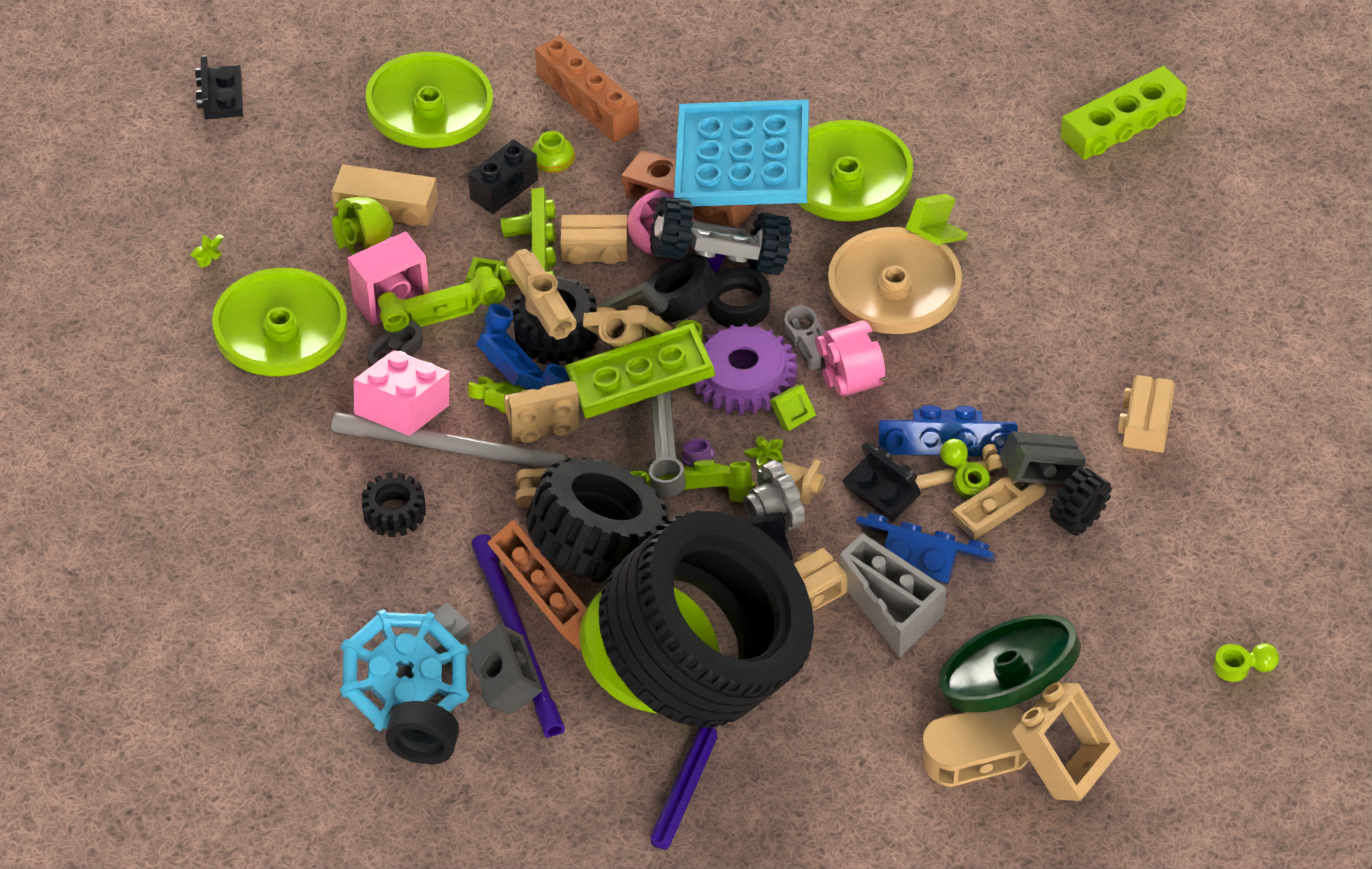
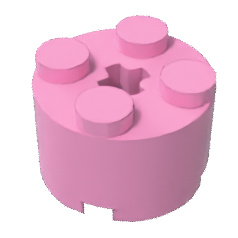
[815,320,885,397]

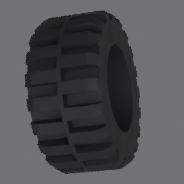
[526,457,668,583]

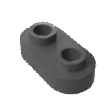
[367,321,423,368]

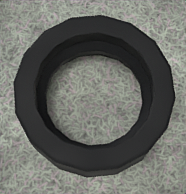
[707,267,770,328]
[385,701,459,765]

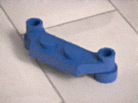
[476,303,569,390]

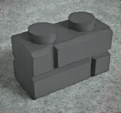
[1000,431,1086,486]

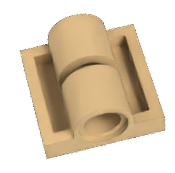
[583,305,673,349]
[504,381,579,443]

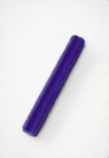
[650,727,717,850]

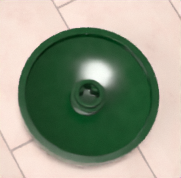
[939,614,1081,713]

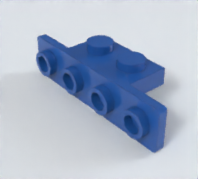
[879,405,1018,456]
[855,513,996,585]

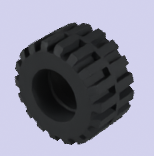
[513,276,598,365]

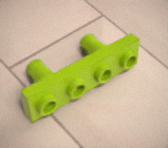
[501,187,557,287]

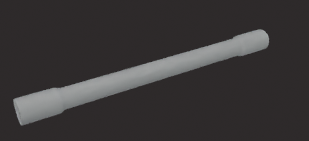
[331,412,568,469]

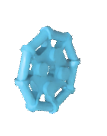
[339,609,469,733]

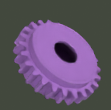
[691,324,797,415]

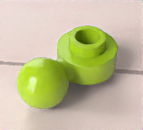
[940,439,990,499]
[1213,643,1279,682]

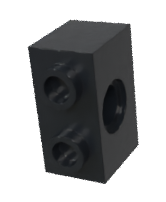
[468,139,538,214]

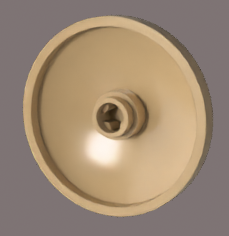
[828,227,962,334]

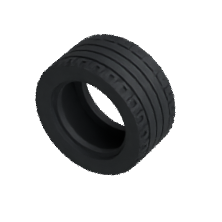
[599,511,814,728]

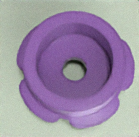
[682,438,716,466]

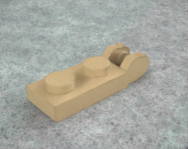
[951,476,1046,540]

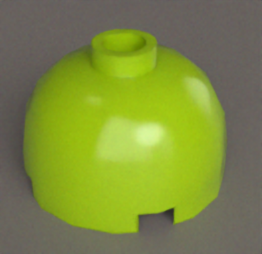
[332,197,393,255]

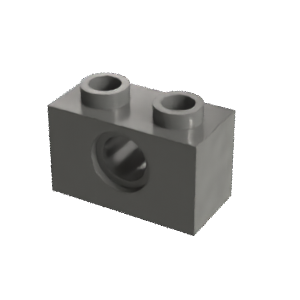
[469,624,543,714]

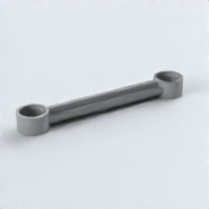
[648,336,686,497]

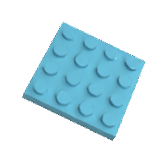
[674,99,810,206]

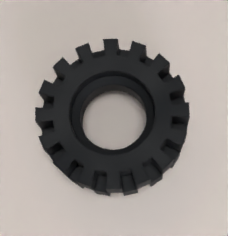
[1049,468,1112,536]
[361,472,426,537]

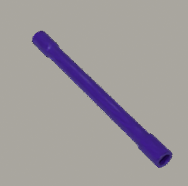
[471,534,565,738]

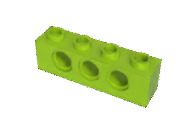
[1060,65,1188,160]

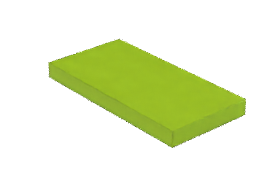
[565,323,716,419]

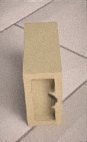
[1012,682,1120,801]

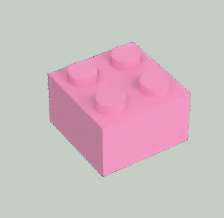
[347,231,430,326]
[354,350,450,436]

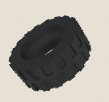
[646,253,720,323]

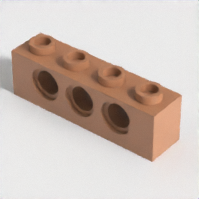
[535,35,639,143]
[621,150,756,228]
[487,519,588,651]

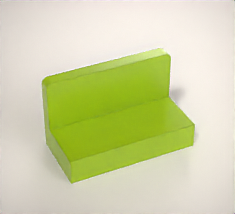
[905,193,968,245]

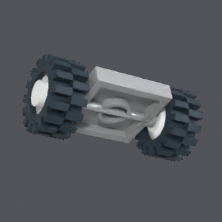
[650,197,792,275]

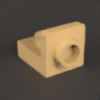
[782,459,826,505]

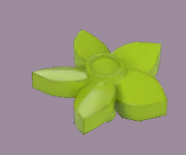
[190,234,224,268]
[744,436,784,469]

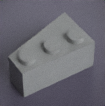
[840,533,946,658]

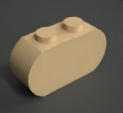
[922,706,1029,787]

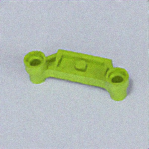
[377,266,506,332]
[630,460,756,502]

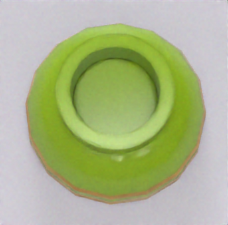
[531,131,576,173]

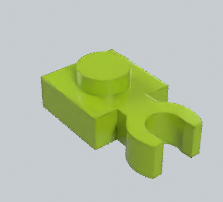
[468,376,528,413]

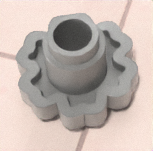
[743,460,805,531]

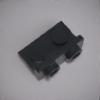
[195,55,243,120]
[842,442,922,522]

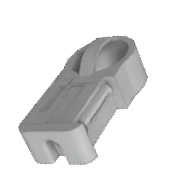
[783,306,825,370]

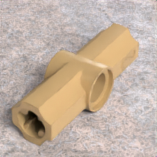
[506,249,577,340]

